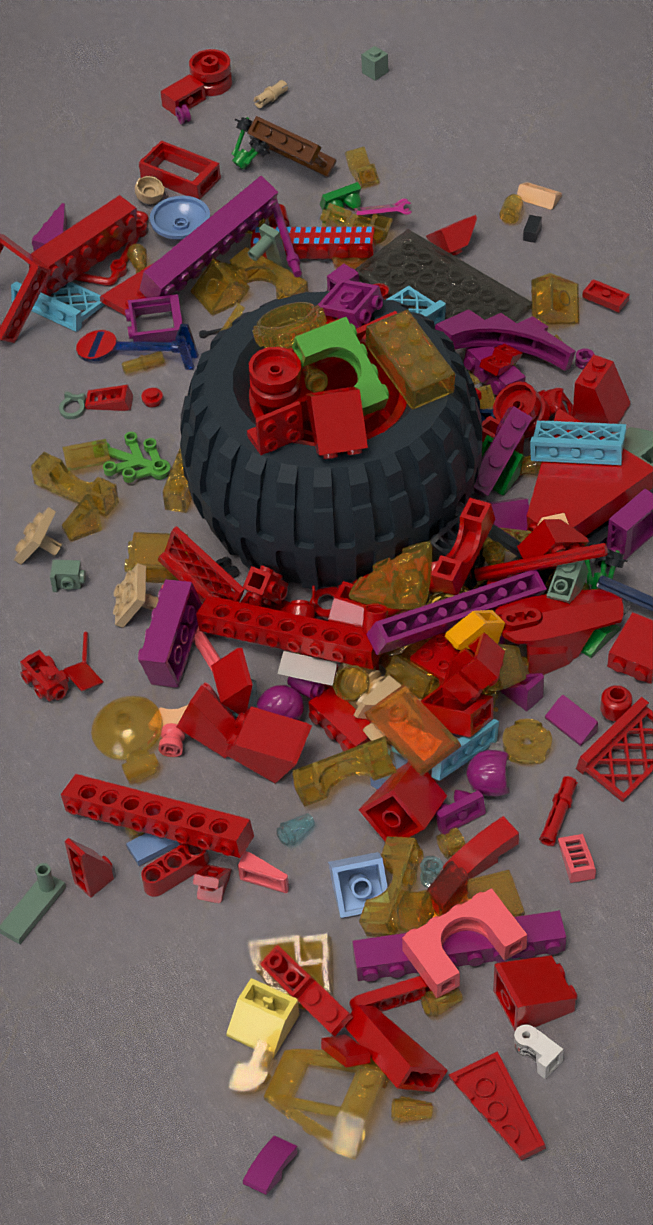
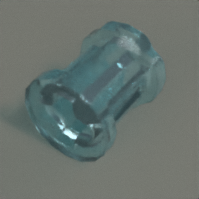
[420,856,443,889]

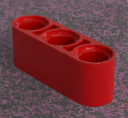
[141,844,209,897]

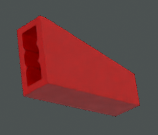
[344,1004,448,1092]

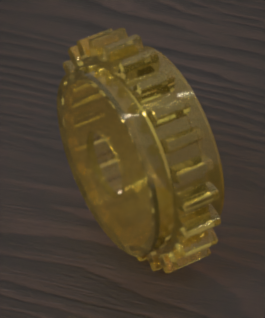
[252,302,327,349]

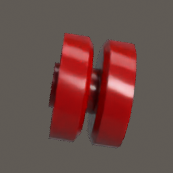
[189,49,232,96]
[249,346,302,408]
[493,381,550,439]

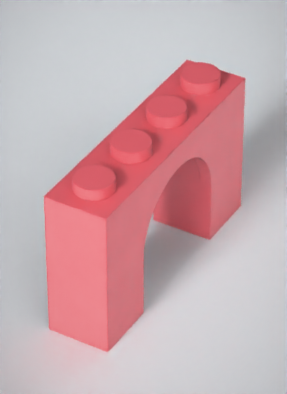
[402,888,527,998]

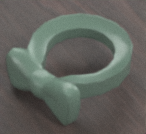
[59,391,86,419]

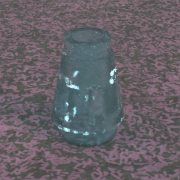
[277,813,315,846]

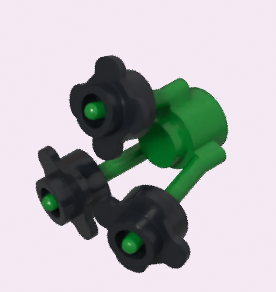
[231,117,271,170]
[584,538,628,589]

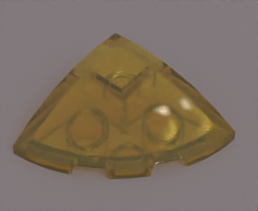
[349,541,432,609]
[248,934,334,1010]

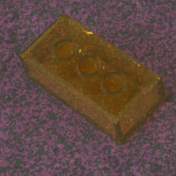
[366,309,455,410]

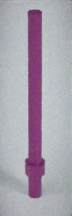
[272,198,302,277]

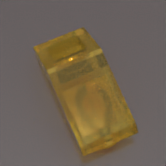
[345,146,380,188]

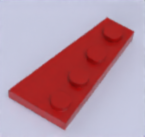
[100,262,155,318]
[449,1051,546,1160]

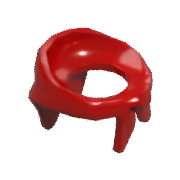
[309,585,341,620]

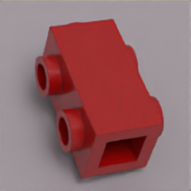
[243,565,289,606]

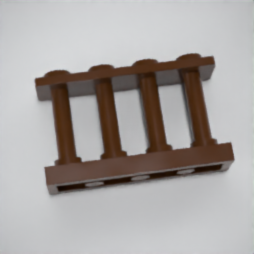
[247,116,337,177]

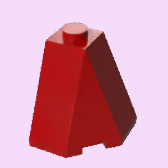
[176,682,237,759]

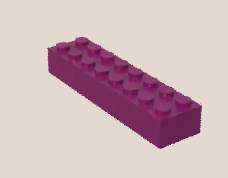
[139,175,278,298]

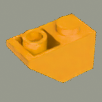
[445,610,505,650]

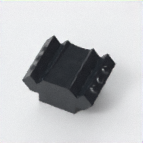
[422,513,487,597]

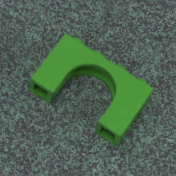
[292,317,389,416]

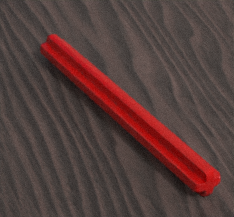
[474,543,608,581]

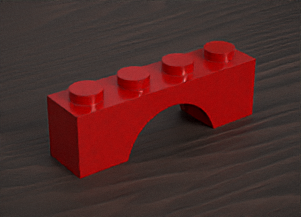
[431,498,496,595]

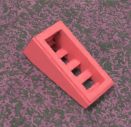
[558,834,596,883]
[238,851,289,893]

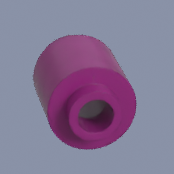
[287,676,325,699]

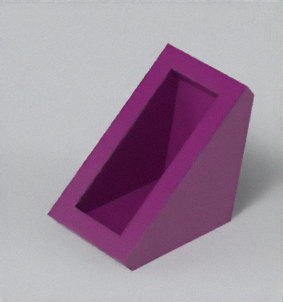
[499,673,544,712]

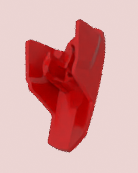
[495,589,624,675]

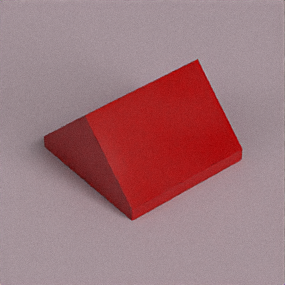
[211,648,253,714]

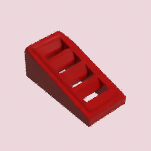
[85,385,133,411]

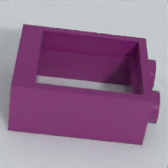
[125,294,184,347]
[607,489,653,560]

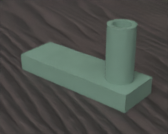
[248,223,291,277]
[0,863,66,944]

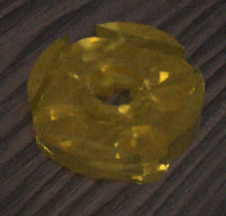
[502,719,552,764]

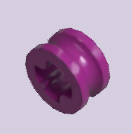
[175,105,191,124]
[575,348,595,369]

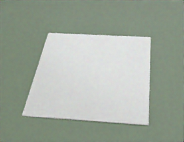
[277,651,338,686]

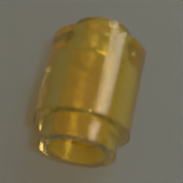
[499,194,524,224]
[121,750,160,783]

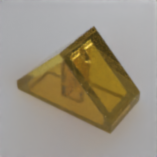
[61,494,102,542]

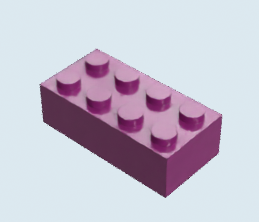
[138,579,202,688]

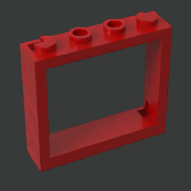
[0,234,52,343]

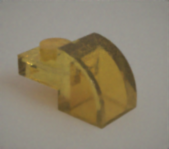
[348,214,393,245]
[228,1039,273,1095]

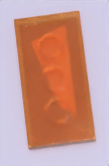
[364,684,461,776]

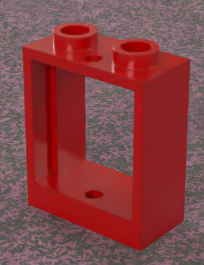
[416,685,493,737]

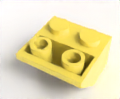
[226,978,299,1058]

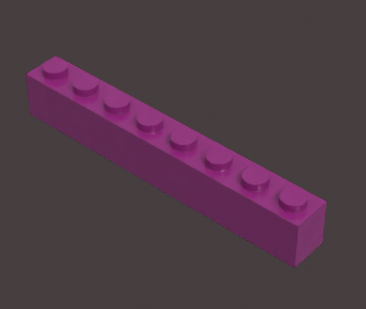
[367,570,547,655]
[352,910,566,982]

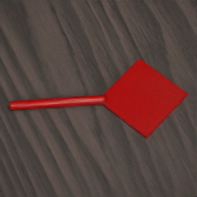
[63,631,103,691]

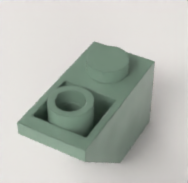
[547,561,588,603]

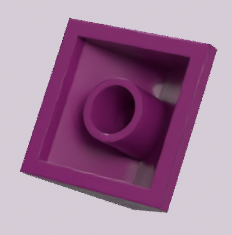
[487,497,529,541]

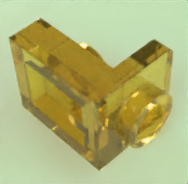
[320,203,352,227]

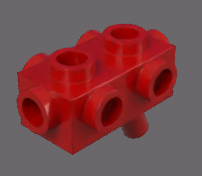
[20,649,69,702]

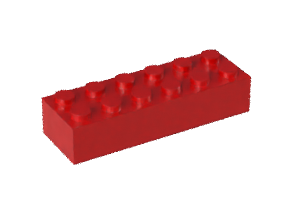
[29,195,137,296]

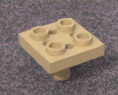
[14,507,62,565]
[113,563,158,628]

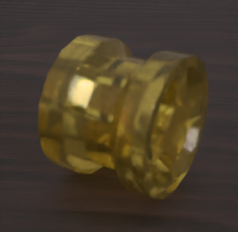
[436,827,465,859]

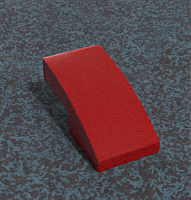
[479,343,522,376]

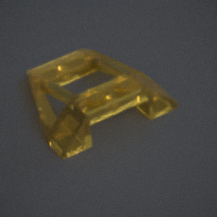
[264,1049,389,1160]

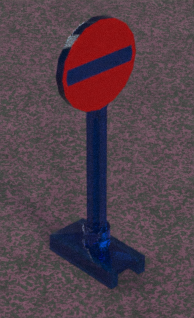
[76,324,199,370]

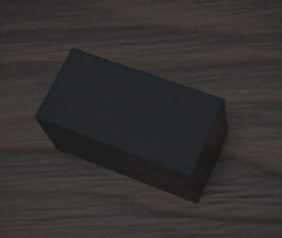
[523,215,542,243]

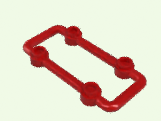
[75,211,149,286]

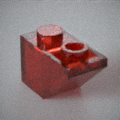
[427,860,469,917]

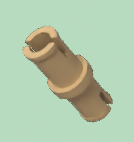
[253,80,288,108]

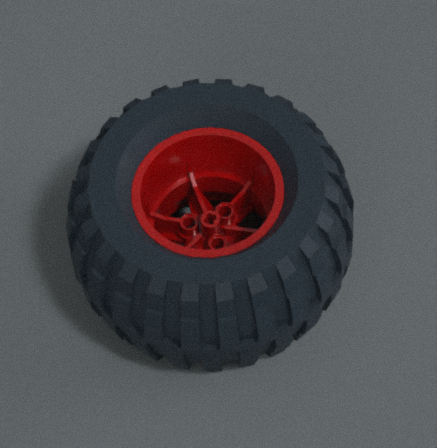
[180,291,483,590]

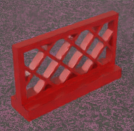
[158,526,245,602]
[575,697,653,802]

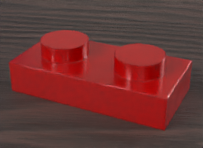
[582,279,630,312]

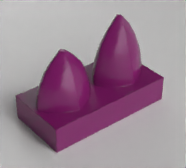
[435,789,486,835]

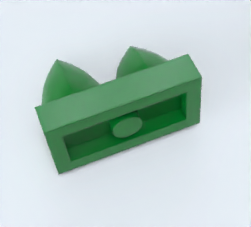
[320,182,361,220]

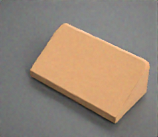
[516,182,562,210]

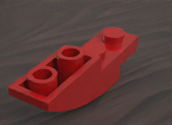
[260,944,353,1036]

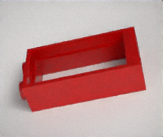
[139,140,221,200]

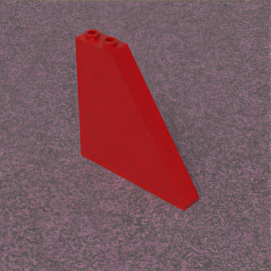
[527,409,653,536]

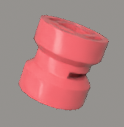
[159,723,185,757]

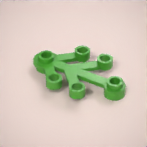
[93,432,171,483]

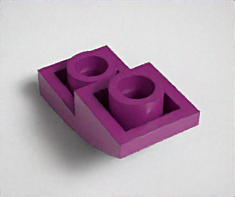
[243,1136,297,1195]

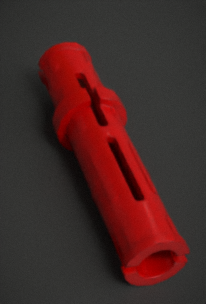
[539,776,578,846]

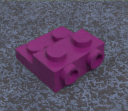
[316,279,383,328]

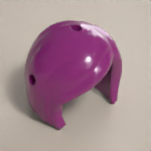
[257,685,304,720]
[467,750,509,797]

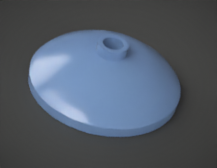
[150,196,210,240]

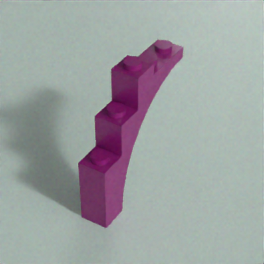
[435,309,576,371]

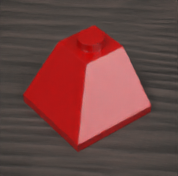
[426,215,477,256]

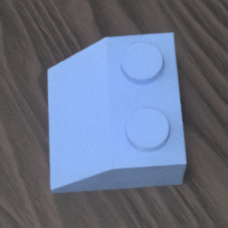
[328,852,391,918]

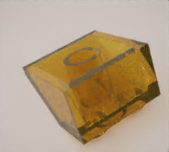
[191,258,250,316]
[531,273,579,325]

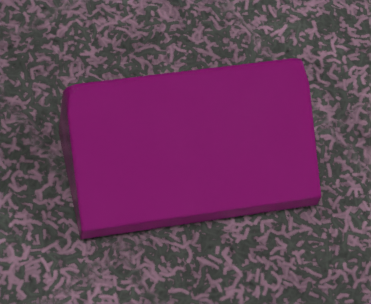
[545,695,598,746]

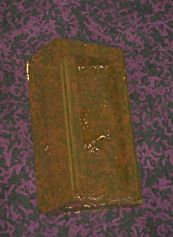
[62,439,110,471]

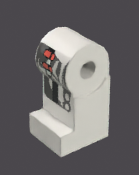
[514,1024,563,1079]

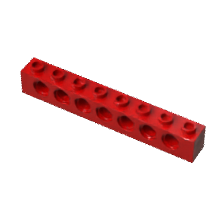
[196,595,382,670]
[60,774,254,858]

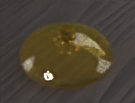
[91,696,163,760]

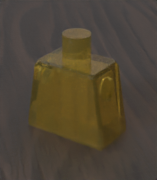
[484,644,529,694]

